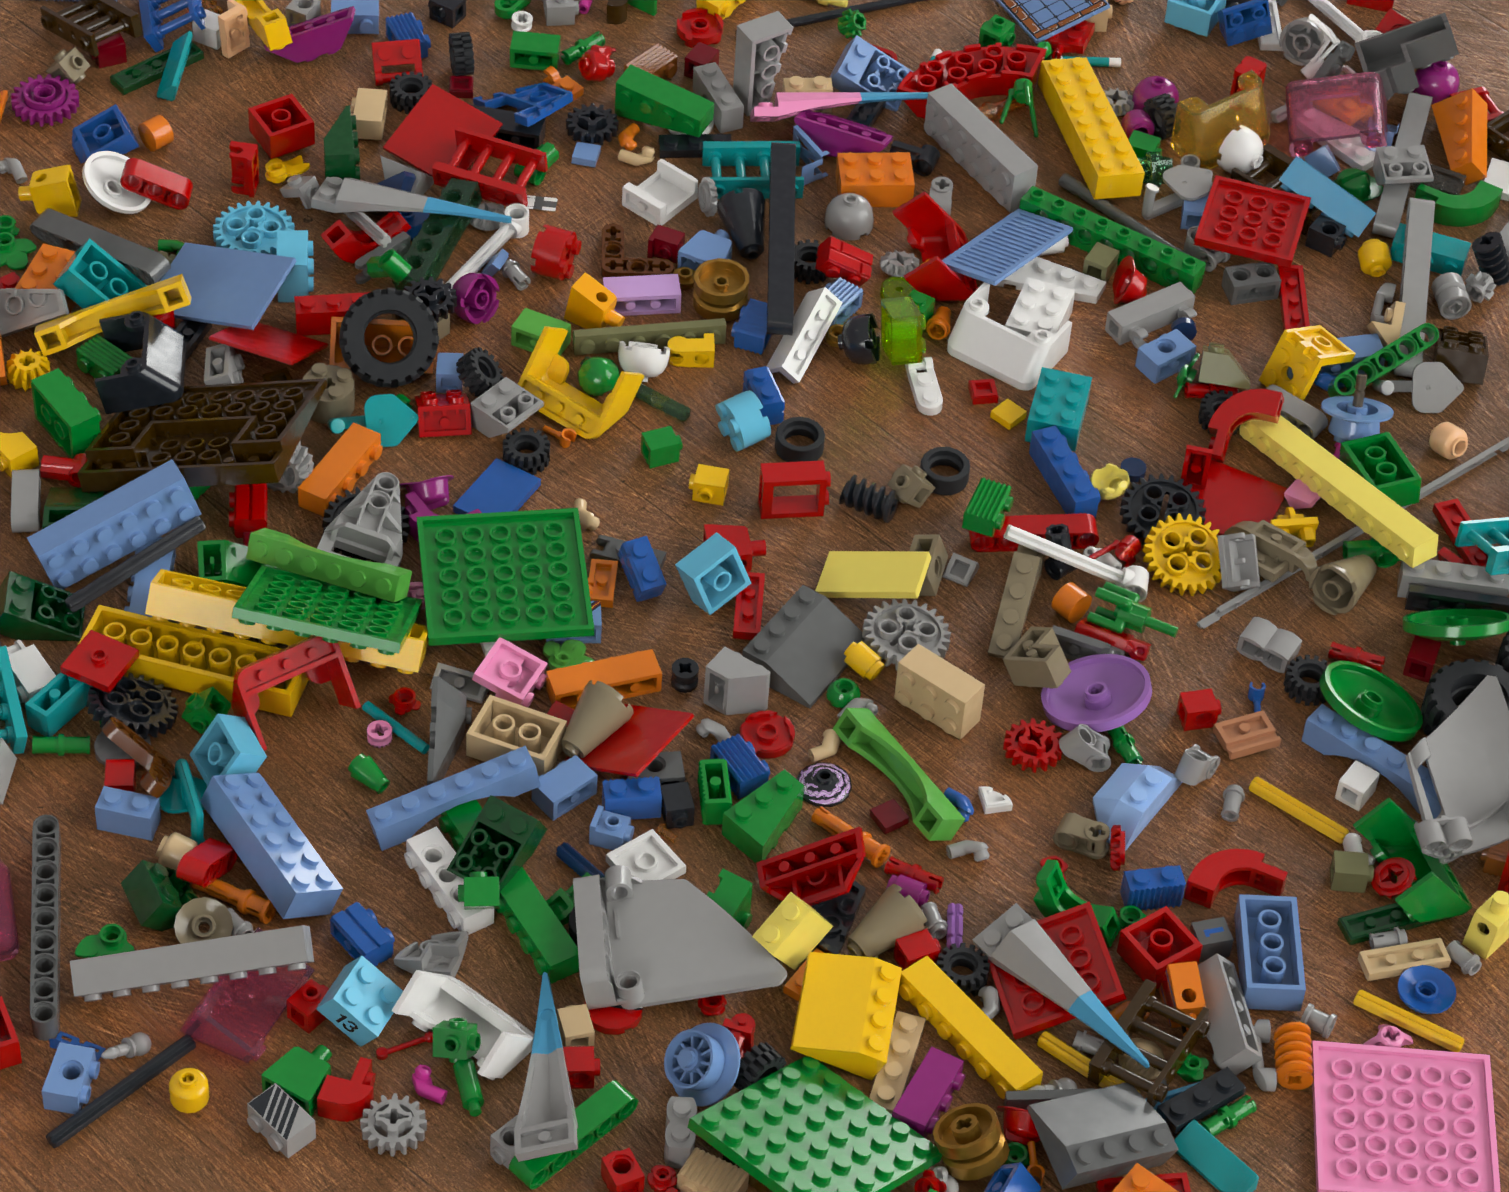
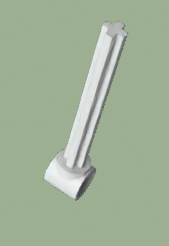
[1308,0,1383,43]
[445,203,529,289]
[1004,525,1149,603]

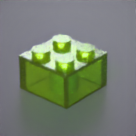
[881,296,926,365]

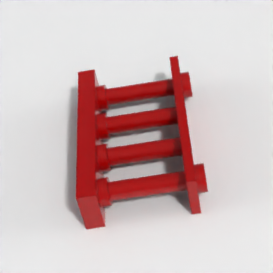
[432,126,548,207]

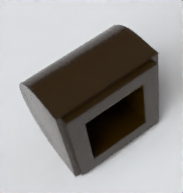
[606,0,628,25]

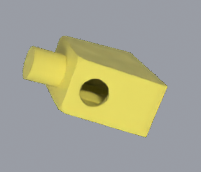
[1462,891,1509,960]

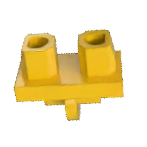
[1270,507,1319,547]

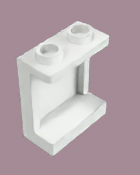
[622,159,698,226]

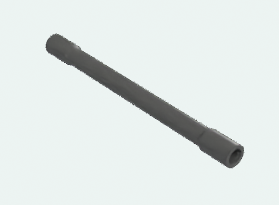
[1058,173,1191,256]

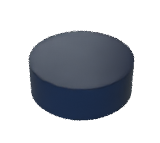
[1171,317,1197,341]
[1120,458,1147,483]

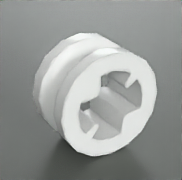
[511,11,533,32]

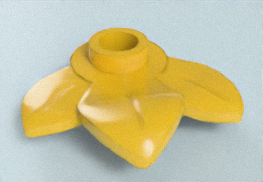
[265,155,310,183]

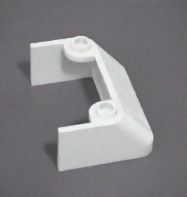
[947,282,1072,391]
[392,970,535,1080]

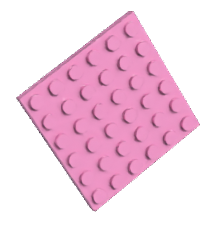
[1311,1040,1501,1192]

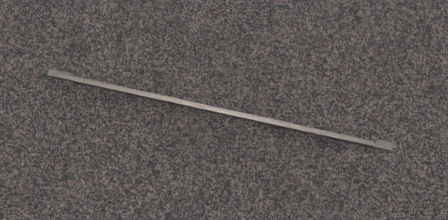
[1196,437,1509,629]

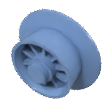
[664,1023,740,1107]

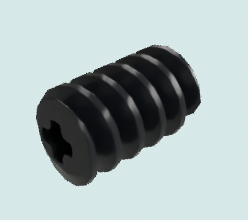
[1472,232,1509,286]
[839,475,899,523]

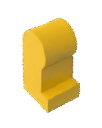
[667,333,715,368]

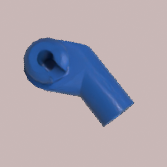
[1314,372,1346,391]
[944,787,974,822]

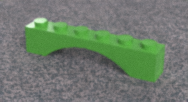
[246,528,412,602]
[833,708,965,841]

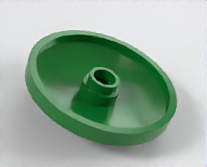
[1402,608,1509,646]
[1320,661,1423,742]

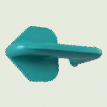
[327,394,418,447]
[159,758,207,845]

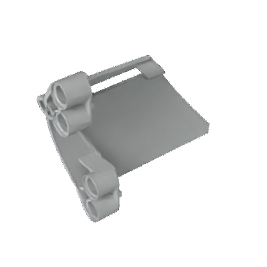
[1405,675,1509,864]

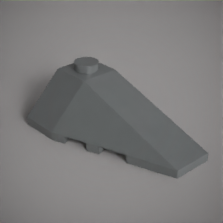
[427,676,472,785]

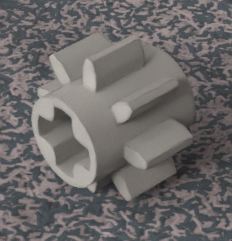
[1465,271,1496,303]

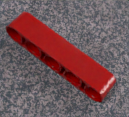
[968,513,1099,552]

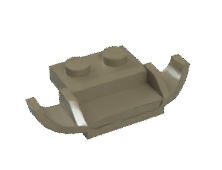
[1224,520,1318,582]

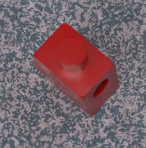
[703,524,766,572]

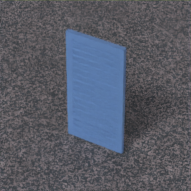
[942,208,1073,286]

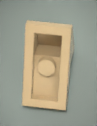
[1367,301,1406,347]

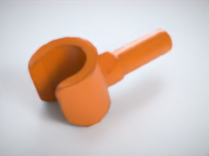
[543,425,577,448]
[1027,1141,1045,1186]

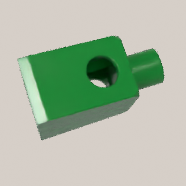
[261,1045,332,1117]

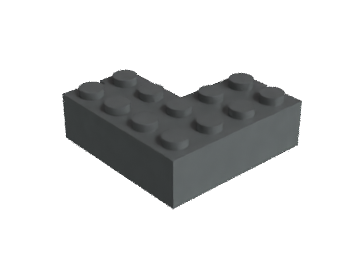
[1354,12,1459,102]

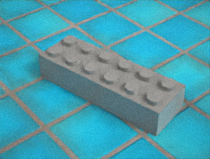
[924,83,1038,213]

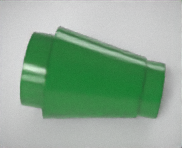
[348,753,390,794]

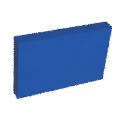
[453,458,541,514]

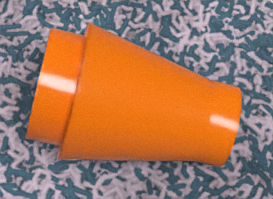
[926,306,951,340]

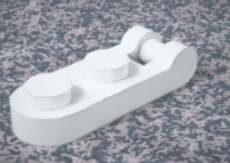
[905,357,943,416]

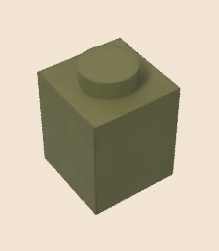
[1082,242,1120,283]
[1330,850,1374,893]

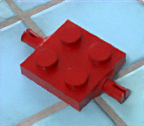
[1042,20,1095,59]

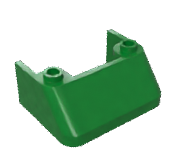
[1353,797,1473,923]

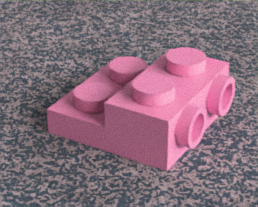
[472,638,548,707]

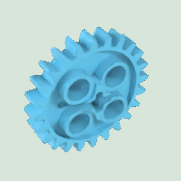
[213,201,294,255]

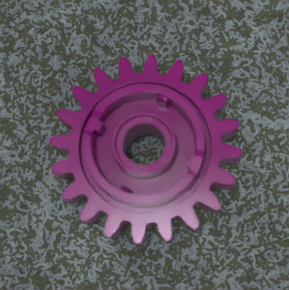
[11,74,80,127]

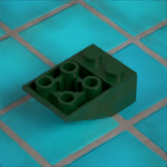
[324,105,360,180]
[42,487,105,529]
[0,571,85,641]
[447,795,547,893]

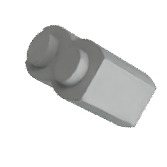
[1236,617,1302,673]
[664,1096,697,1169]

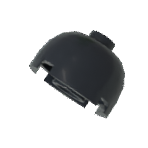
[838,313,880,365]

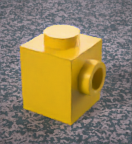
[689,464,729,506]

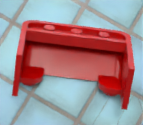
[892,191,978,302]
[231,635,361,751]

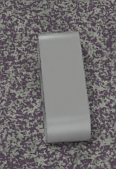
[1266,385,1328,440]
[11,469,41,533]

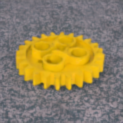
[1142,513,1221,596]

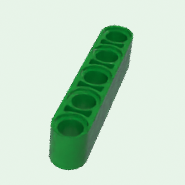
[1327,323,1439,397]
[509,1080,639,1190]

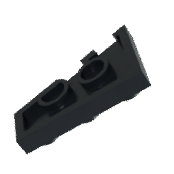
[811,880,866,954]

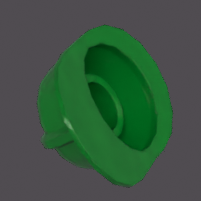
[1333,168,1383,202]

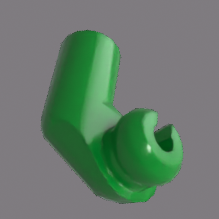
[158,239,184,255]

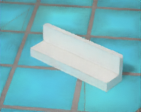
[766,287,842,384]

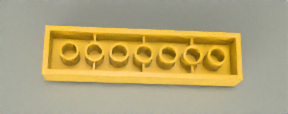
[1038,57,1145,200]
[78,605,309,717]

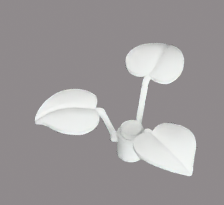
[1300,14,1370,95]

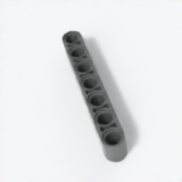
[30,208,171,285]

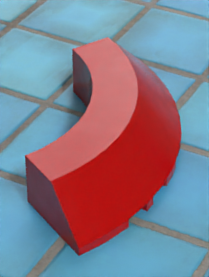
[896,43,1047,119]

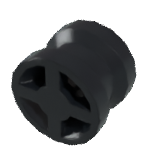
[671,658,699,693]

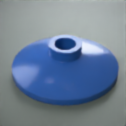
[1397,965,1456,1014]

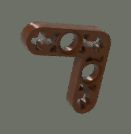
[601,223,674,277]
[102,717,175,798]

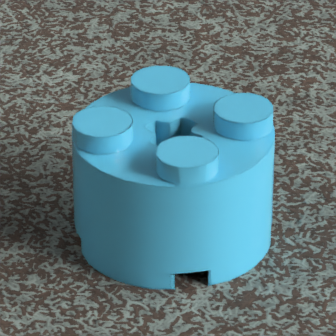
[715,390,771,452]

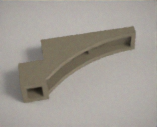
[988,544,1046,659]

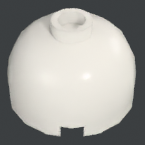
[1217,125,1263,174]
[618,341,671,382]

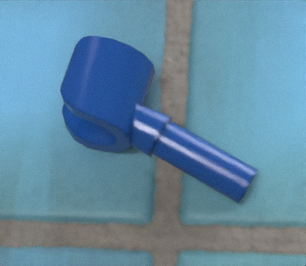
[1248,682,1266,713]

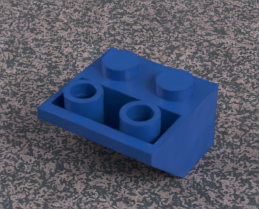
[1217,0,1272,47]

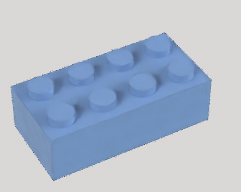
[1234,894,1306,1011]

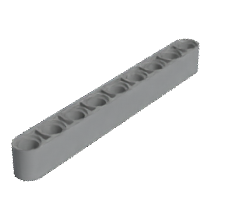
[1372,92,1433,238]
[1393,197,1435,378]

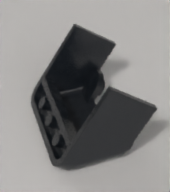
[94,311,186,415]

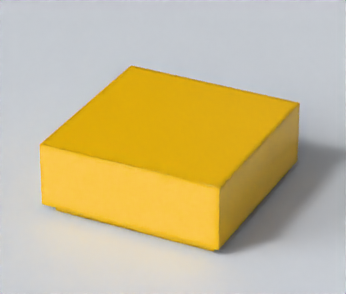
[990,398,1027,430]

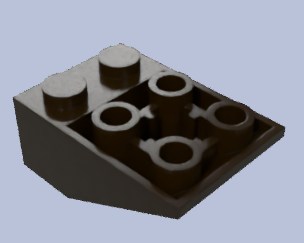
[1433,326,1489,385]

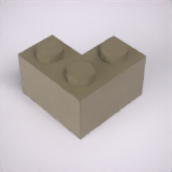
[1003,627,1071,689]

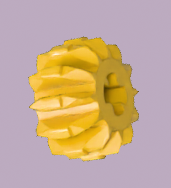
[6,349,51,392]

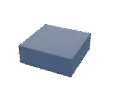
[571,141,601,167]
[481,248,509,277]

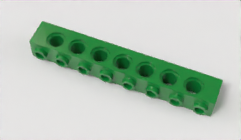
[1019,186,1206,294]

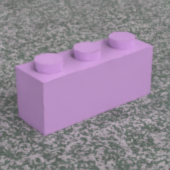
[603,274,681,316]

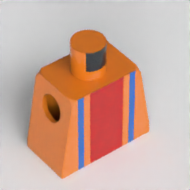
[1159,961,1205,1036]

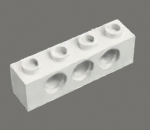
[404,826,494,935]

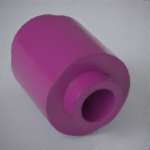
[886,874,930,907]

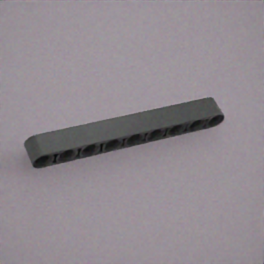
[30,814,61,1041]

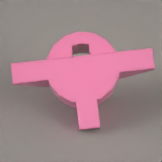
[1363,1024,1413,1048]

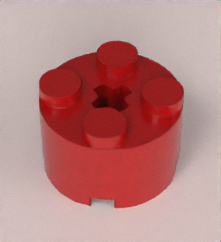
[531,224,582,281]

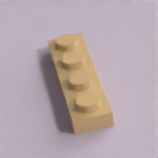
[869,1011,926,1114]

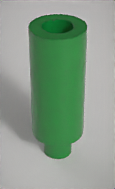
[453,1059,484,1117]

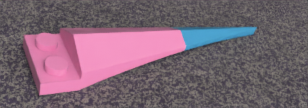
[750,92,929,122]

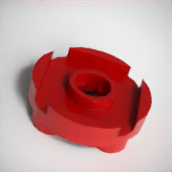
[676,8,724,48]

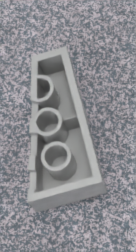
[733,11,793,116]

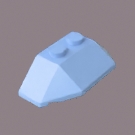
[1092,763,1182,851]

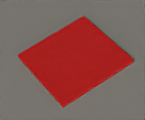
[383,84,503,177]
[209,322,328,365]
[1177,459,1288,536]
[564,704,694,777]

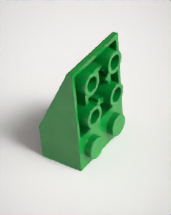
[197,540,276,587]

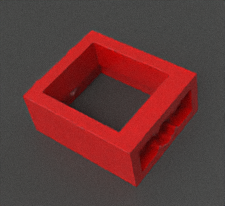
[758,460,831,519]

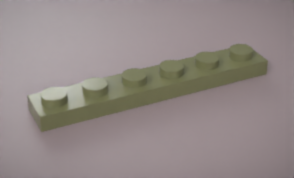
[573,318,726,355]

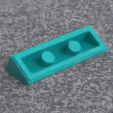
[156,31,193,101]
[1175,1120,1259,1192]

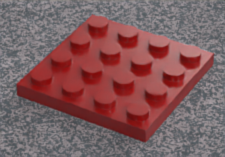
[1194,175,1311,268]
[988,901,1127,1040]

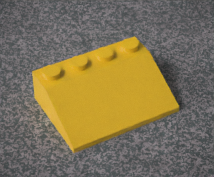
[790,952,902,1081]

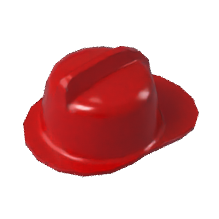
[1113,255,1147,304]
[996,1106,1041,1145]

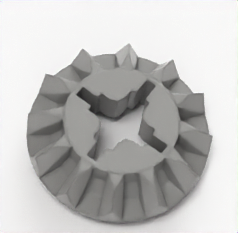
[1103,87,1134,116]
[698,177,718,217]
[468,200,505,231]
[880,250,919,278]

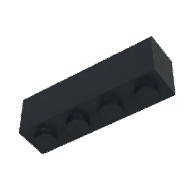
[469,104,546,149]

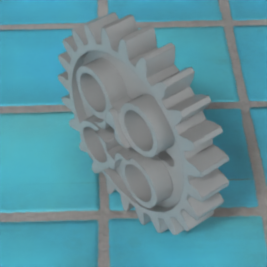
[862,599,951,670]

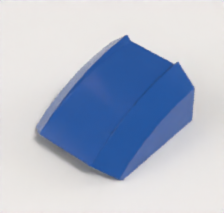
[72,104,140,164]

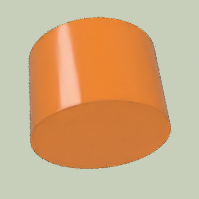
[138,115,174,152]
[1051,582,1092,623]

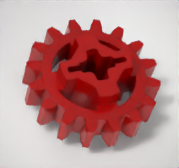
[1003,718,1063,773]

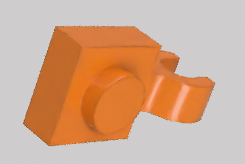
[543,66,584,105]

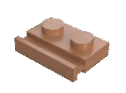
[1213,710,1281,760]

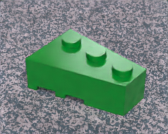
[722,769,804,863]
[707,868,753,929]

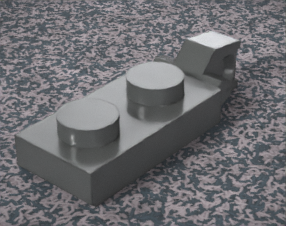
[1305,40,1355,103]
[1052,625,1125,660]

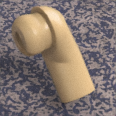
[574,498,600,531]
[808,729,841,762]

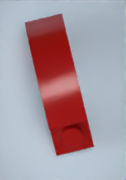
[321,211,412,264]
[1208,389,1284,463]
[1184,849,1288,909]

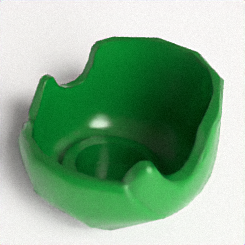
[578,357,620,396]

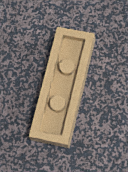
[1358,938,1451,981]

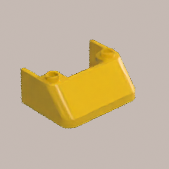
[518,326,645,439]

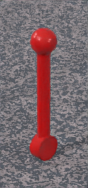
[376,1031,433,1060]

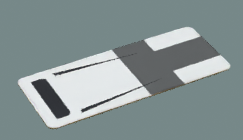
[527,195,558,211]

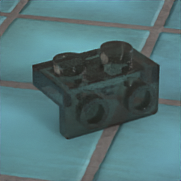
[1410,164,1466,195]

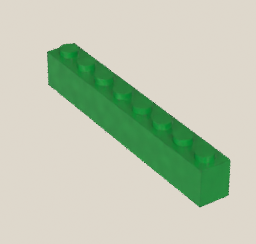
[438,800,580,984]

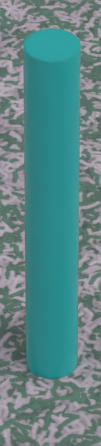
[362,701,430,754]

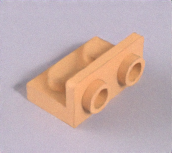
[218,0,250,59]

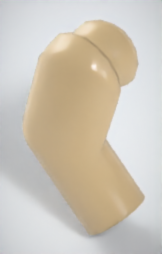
[618,146,655,166]

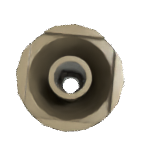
[1309,554,1377,615]
[561,680,634,758]
[847,884,929,957]

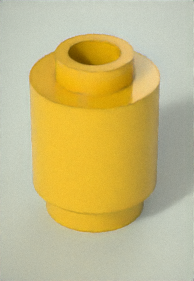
[844,641,885,681]

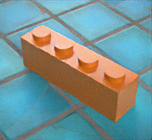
[298,422,383,517]
[546,649,662,709]

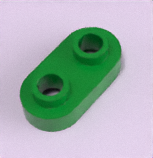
[494,0,531,19]

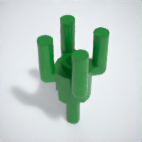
[1087,581,1179,638]

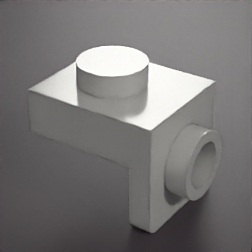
[280,174,320,209]

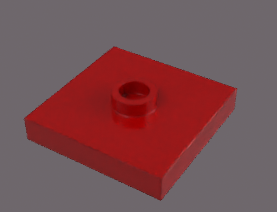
[60,630,139,693]

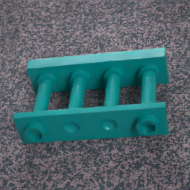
[702,141,804,199]
[1454,517,1509,575]
[0,646,28,754]

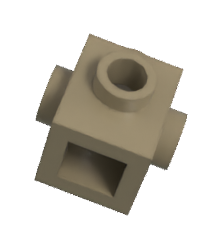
[46,47,91,84]
[887,464,935,508]

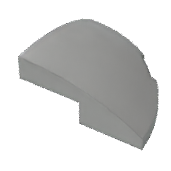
[393,931,469,978]

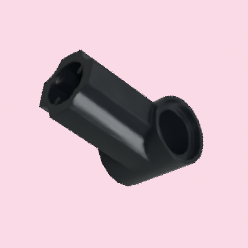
[889,140,940,176]
[1044,524,1077,580]

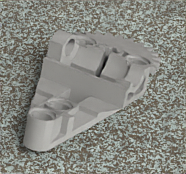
[317,472,403,567]

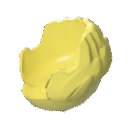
[1090,463,1130,500]

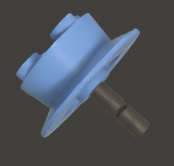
[1321,374,1394,443]

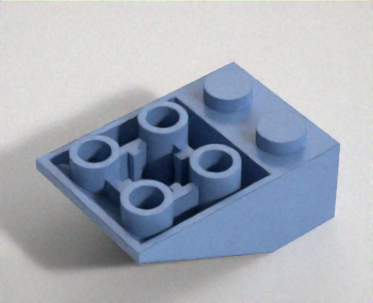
[829,35,913,112]

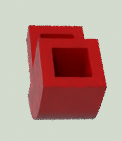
[317,1057,376,1122]

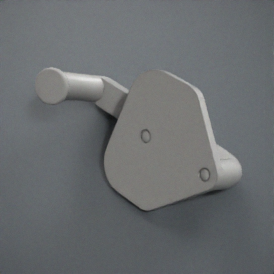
[1142,165,1213,220]
[1372,362,1464,413]

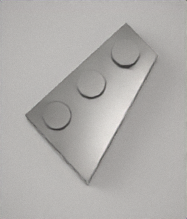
[0,288,69,338]

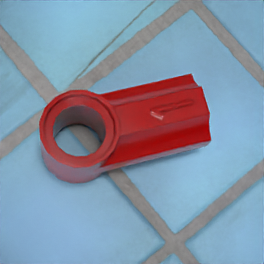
[40,453,87,487]

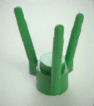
[999,78,1039,138]

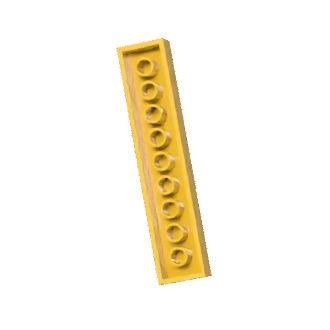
[145,569,428,674]

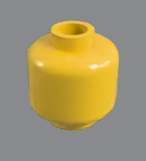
[1358,239,1392,277]
[169,1068,209,1114]

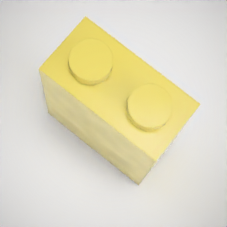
[752,892,833,970]

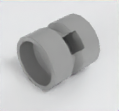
[1431,272,1472,320]

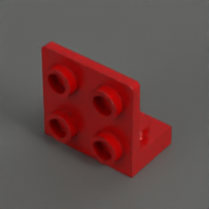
[414,389,472,438]

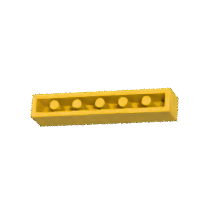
[898,956,1043,1099]

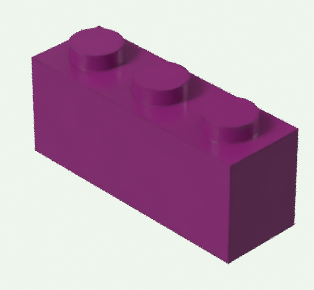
[892,1046,965,1139]

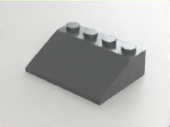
[742,585,865,709]
[1027,1083,1178,1190]

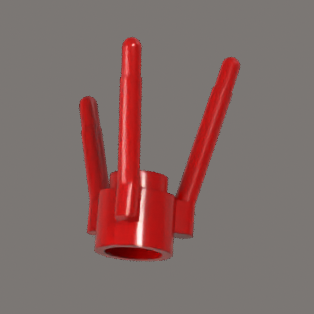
[1087,535,1141,568]

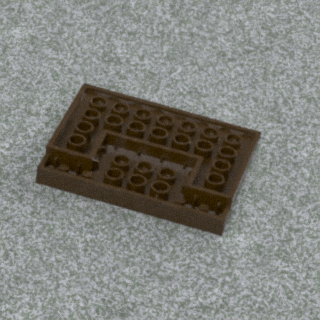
[77,378,328,492]

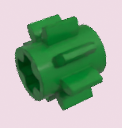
[838,9,866,38]

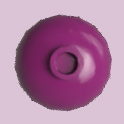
[1412,60,1460,104]
[1132,76,1179,110]
[452,273,500,324]

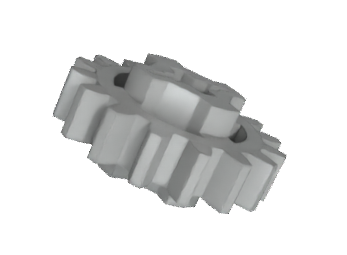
[360,1093,427,1157]

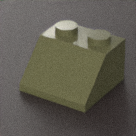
[1198,342,1250,390]

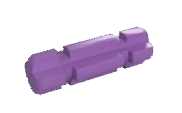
[946,903,963,950]

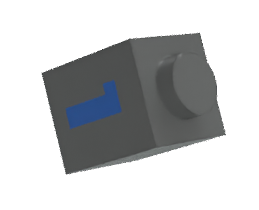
[1190,917,1234,962]

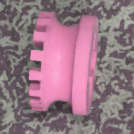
[367,720,392,748]

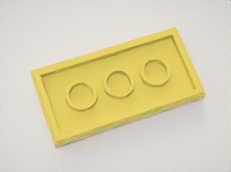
[815,551,931,599]

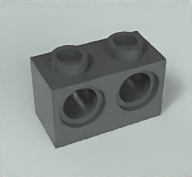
[1221,262,1281,305]

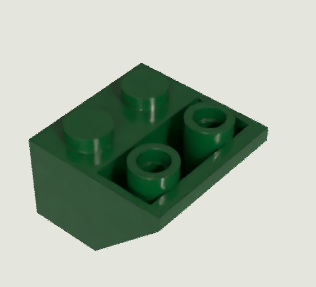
[120,860,198,932]

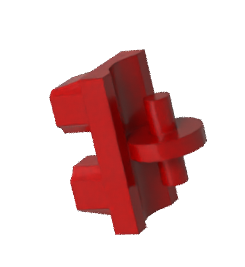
[722,1013,755,1059]

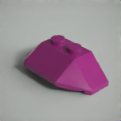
[264,6,355,63]
[794,110,893,157]

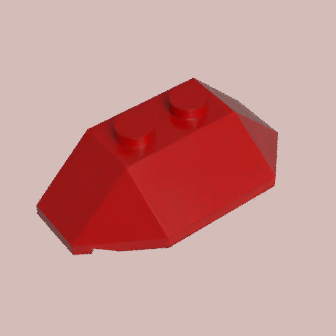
[756,826,866,906]

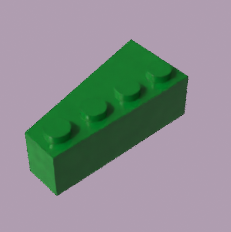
[615,64,714,137]

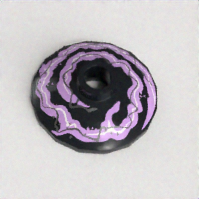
[797,762,852,807]

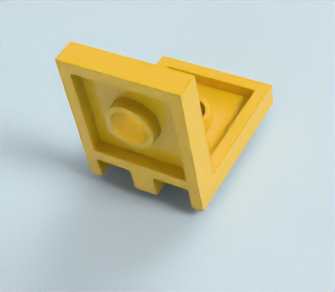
[1259,325,1356,401]

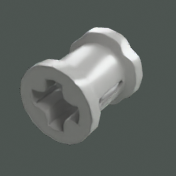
[1300,1003,1337,1039]

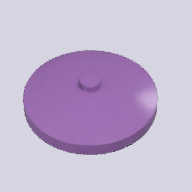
[1041,654,1152,732]

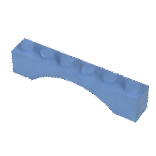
[1302,704,1441,819]
[366,746,541,851]

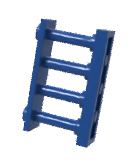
[139,0,206,52]

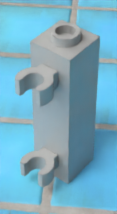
[1105,282,1197,349]

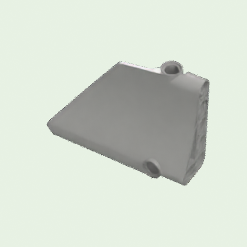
[573,865,787,1010]

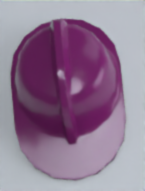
[399,475,454,510]

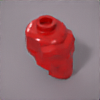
[578,44,616,82]

